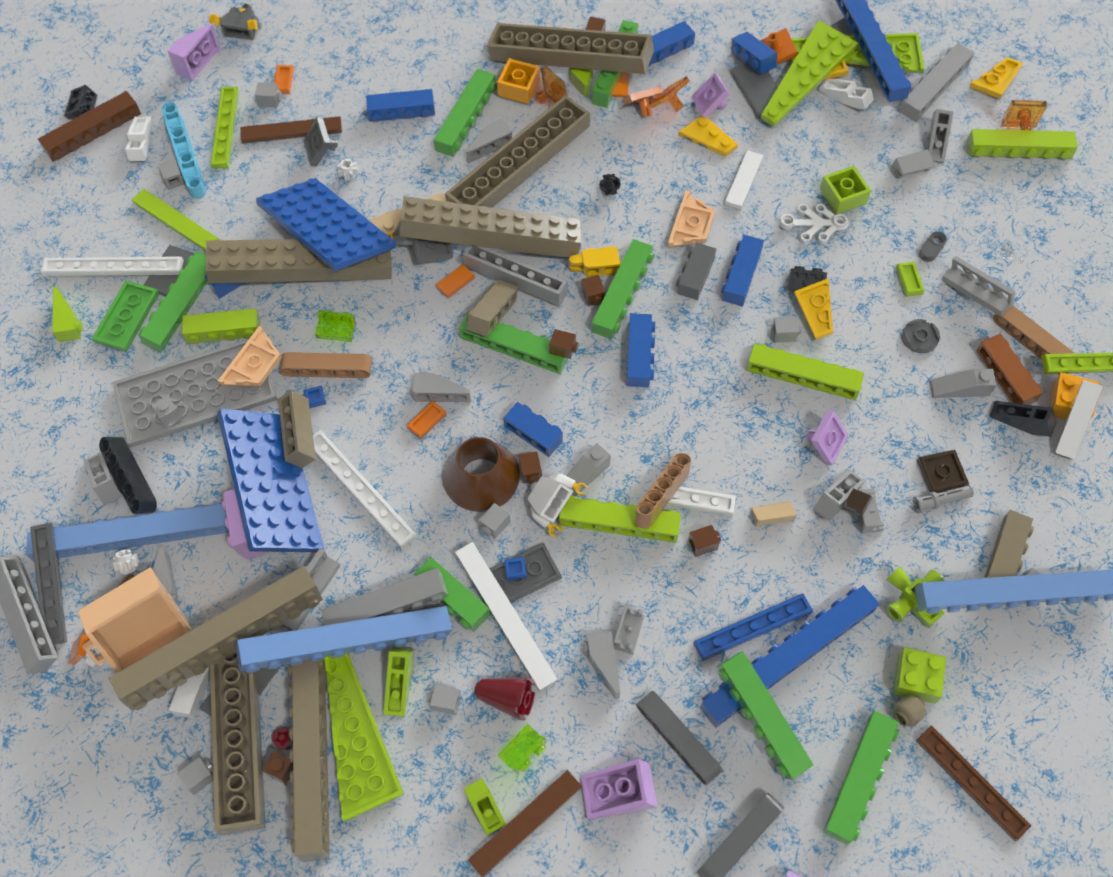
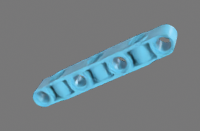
[162,102,206,199]

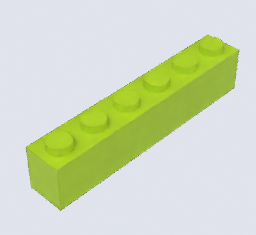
[967,129,1078,159]
[746,343,864,401]
[559,496,681,543]

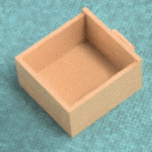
[78,567,192,673]

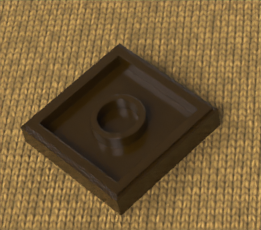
[917,450,969,493]

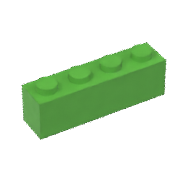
[414,557,491,632]

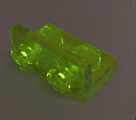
[315,310,356,342]
[498,724,546,774]

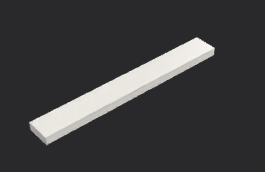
[41,257,184,276]
[313,430,417,549]
[455,542,558,691]

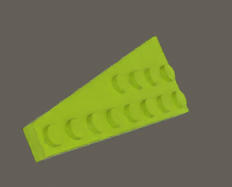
[761,20,858,127]
[791,33,925,74]
[324,653,404,823]

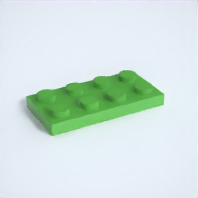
[91,280,160,352]

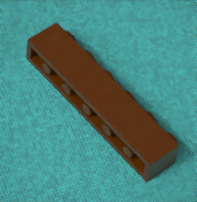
[38,91,141,162]

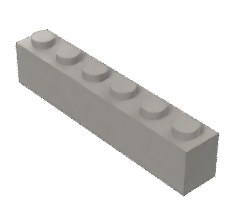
[899,43,974,122]
[463,245,568,307]
[0,556,58,674]
[321,568,448,626]

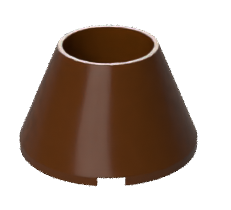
[442,437,520,512]

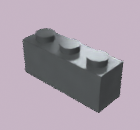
[676,242,717,300]

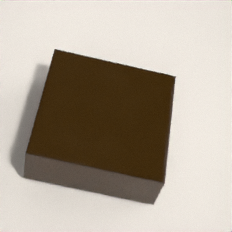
[844,488,872,515]

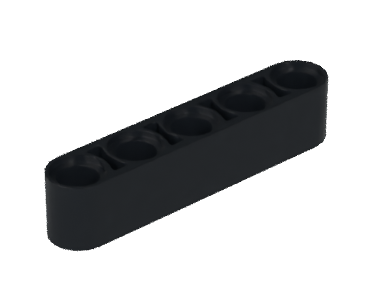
[99,437,157,514]

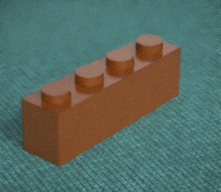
[976,333,1043,405]

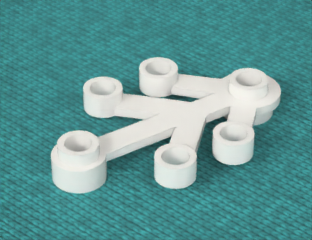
[780,204,849,245]

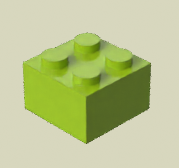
[820,165,871,215]
[893,647,946,704]

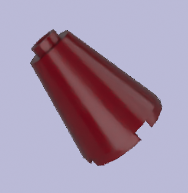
[474,678,535,721]

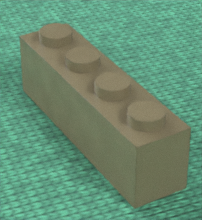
[466,280,519,337]
[278,390,316,469]
[984,510,1034,578]

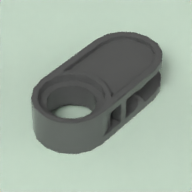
[919,231,947,262]

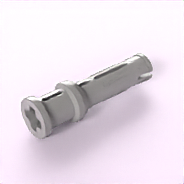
[912,485,974,513]

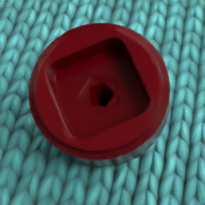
[272,727,293,750]

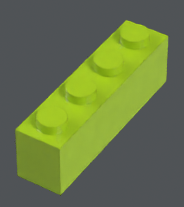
[182,308,260,344]

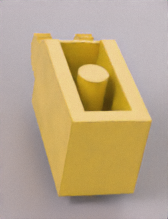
[569,246,620,277]

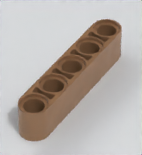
[993,306,1074,360]
[280,352,372,378]
[634,453,691,528]

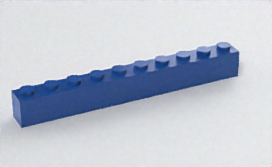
[836,0,911,103]
[700,585,880,728]

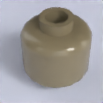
[893,695,926,727]

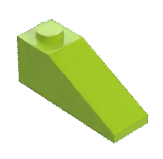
[52,286,83,342]
[383,647,414,717]

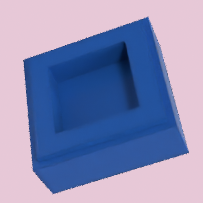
[304,385,326,409]
[504,557,527,581]

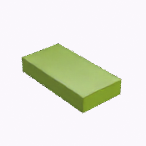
[896,261,925,297]

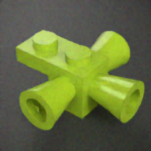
[886,566,945,628]

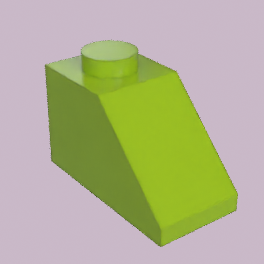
[568,68,593,97]
[463,778,506,835]

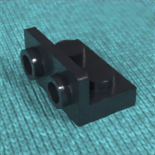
[64,85,98,119]
[788,266,827,291]

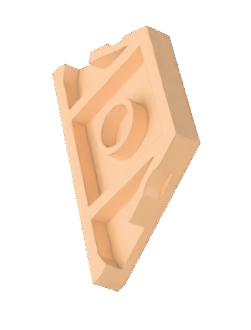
[667,190,715,247]
[218,326,282,386]

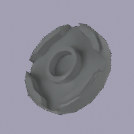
[902,319,940,353]

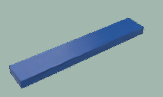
[694,593,813,661]

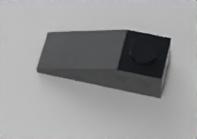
[989,401,1057,437]

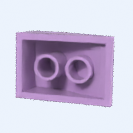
[167,24,220,81]
[581,759,658,820]

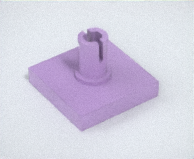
[692,73,730,118]
[807,410,848,465]

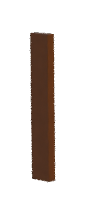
[241,116,342,144]
[916,725,1032,842]
[468,770,582,877]

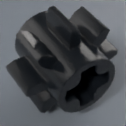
[599,174,621,195]

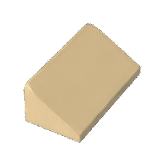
[752,502,797,527]

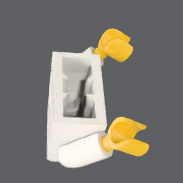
[528,474,589,537]

